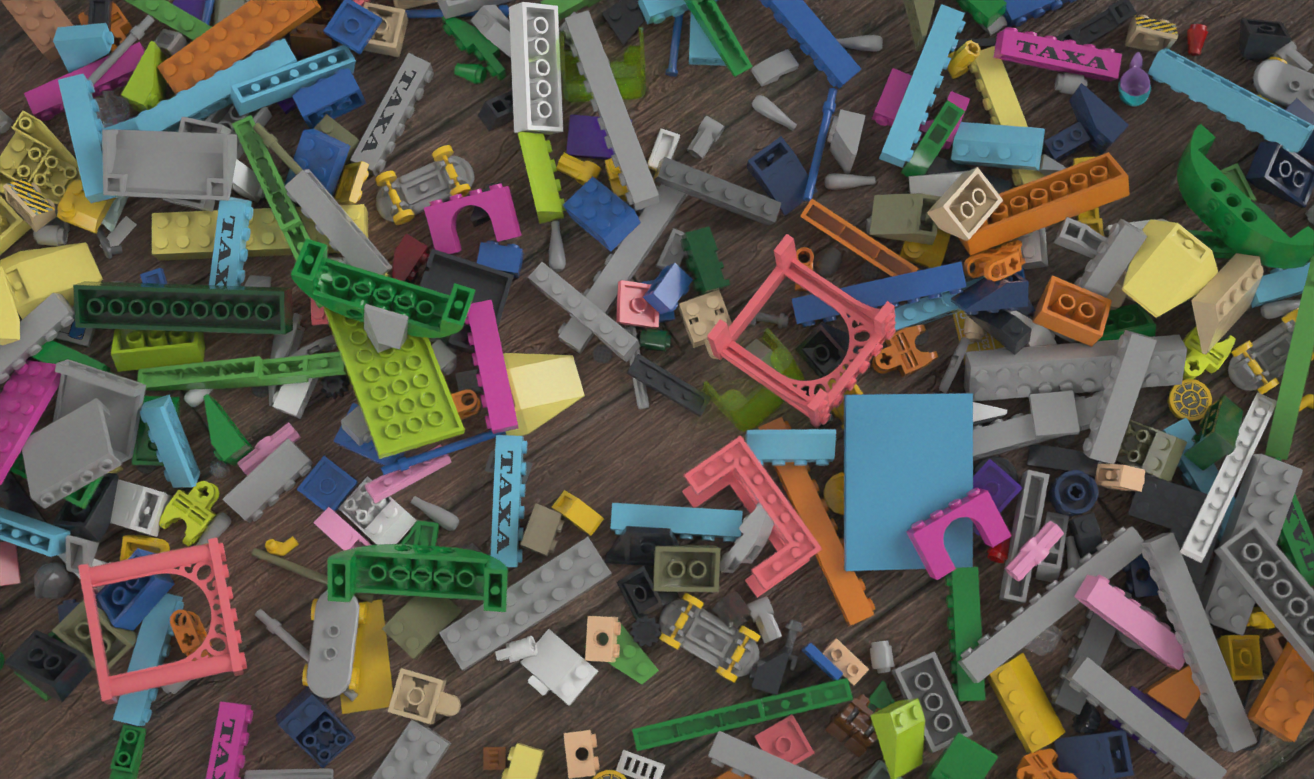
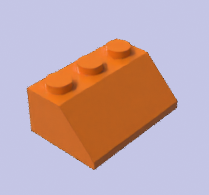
[1032,275,1112,347]

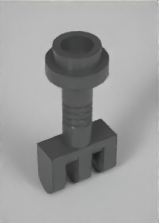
[744,303,789,329]
[776,619,803,671]

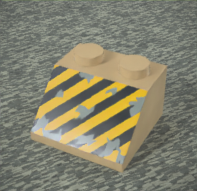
[1125,15,1178,53]
[3,179,56,232]

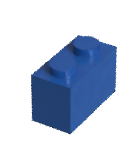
[477,241,524,278]
[643,263,693,314]

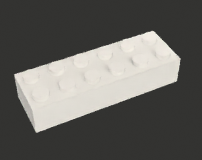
[509,2,563,135]

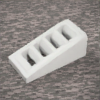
[616,750,665,779]

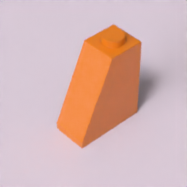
[1143,663,1201,719]

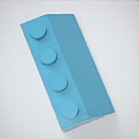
[951,122,1045,171]
[140,395,200,488]
[745,429,836,466]

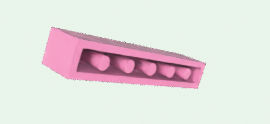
[1074,574,1185,671]

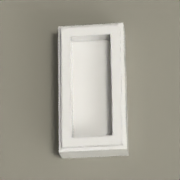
[647,128,680,171]

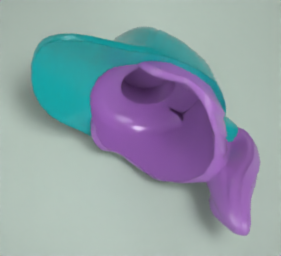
[1119,52,1151,106]

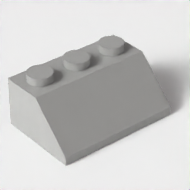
[827,109,865,174]

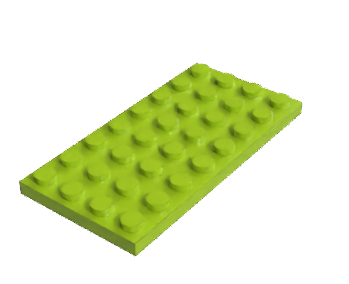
[324,307,465,459]

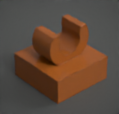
[483,747,506,770]

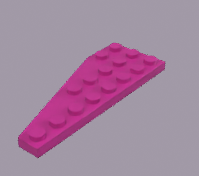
[0,360,61,486]

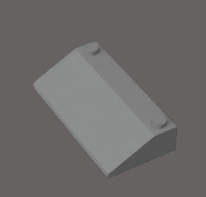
[102,129,237,201]

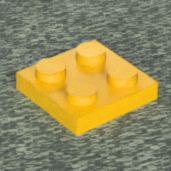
[334,161,369,205]

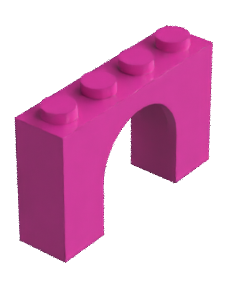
[872,68,970,149]
[424,183,522,254]
[906,488,1011,580]

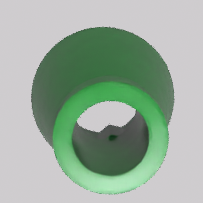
[454,63,487,84]

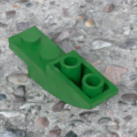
[442,16,507,81]
[901,100,965,178]
[109,724,146,779]

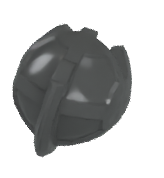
[34,562,75,599]

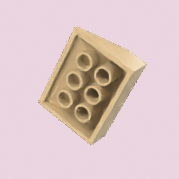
[1192,253,1263,354]

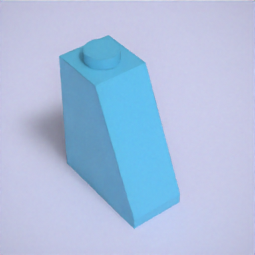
[689,13,726,66]
[53,23,114,73]

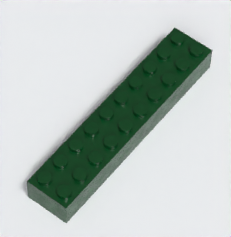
[73,281,293,335]

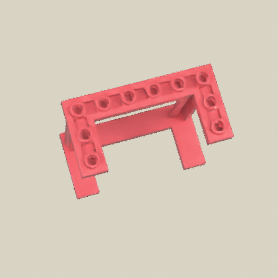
[707,234,896,429]
[682,436,822,598]
[78,538,247,704]

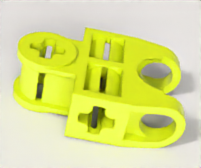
[1183,326,1236,380]
[159,481,220,546]

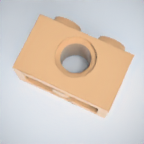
[1095,464,1145,492]
[585,616,621,662]
[822,638,869,686]
[564,730,600,779]

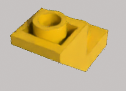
[552,490,604,536]

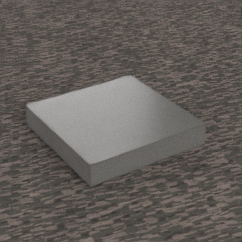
[1029,391,1080,438]

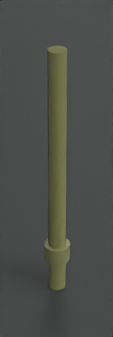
[253,123,303,175]
[251,548,375,603]

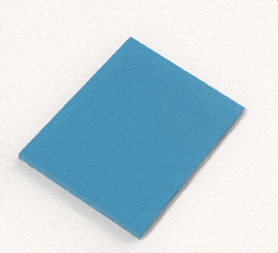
[844,393,973,571]

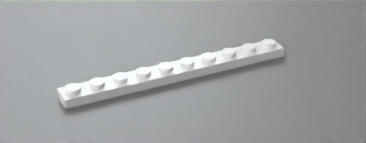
[1180,392,1277,562]

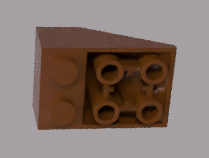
[290,0,344,56]

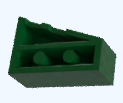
[680,226,731,296]
[1183,395,1243,471]

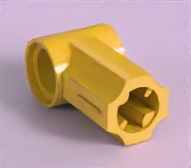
[947,40,981,79]
[556,153,602,185]

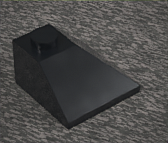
[1239,18,1291,60]
[795,323,860,378]
[616,565,680,621]

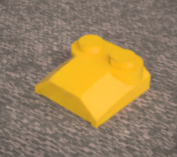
[57,180,116,234]
[900,227,951,268]
[120,535,170,561]
[1217,635,1264,680]

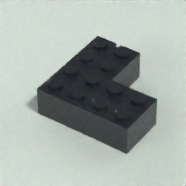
[419,249,514,354]
[1128,474,1226,585]

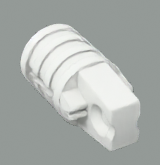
[495,636,537,663]

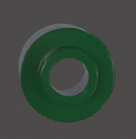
[640,329,672,352]

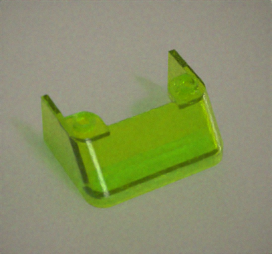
[560,27,646,102]
[702,328,804,432]

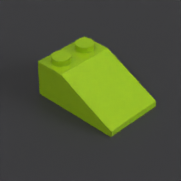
[121,41,167,112]
[870,698,925,779]

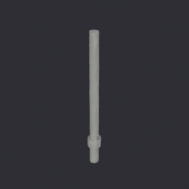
[62,15,155,107]
[255,609,358,701]

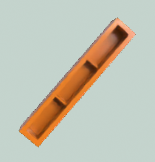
[800,199,919,277]

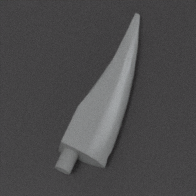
[268,313,305,407]

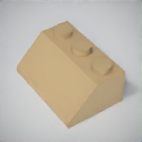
[927,167,1003,241]

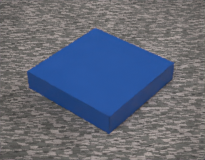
[323,0,382,54]
[297,456,359,512]
[801,642,843,681]

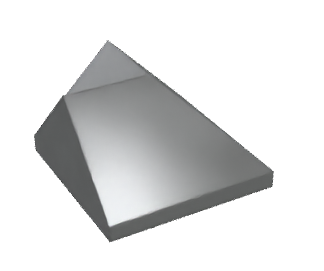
[364,304,408,353]

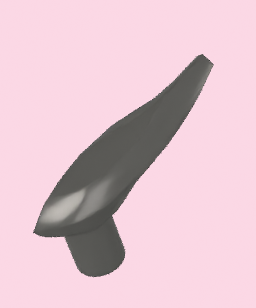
[97,227,122,259]

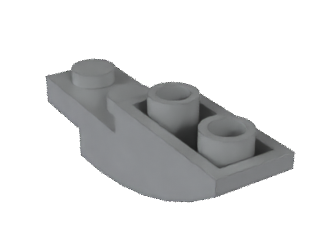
[720,502,774,573]

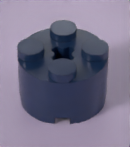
[1049,470,1099,516]

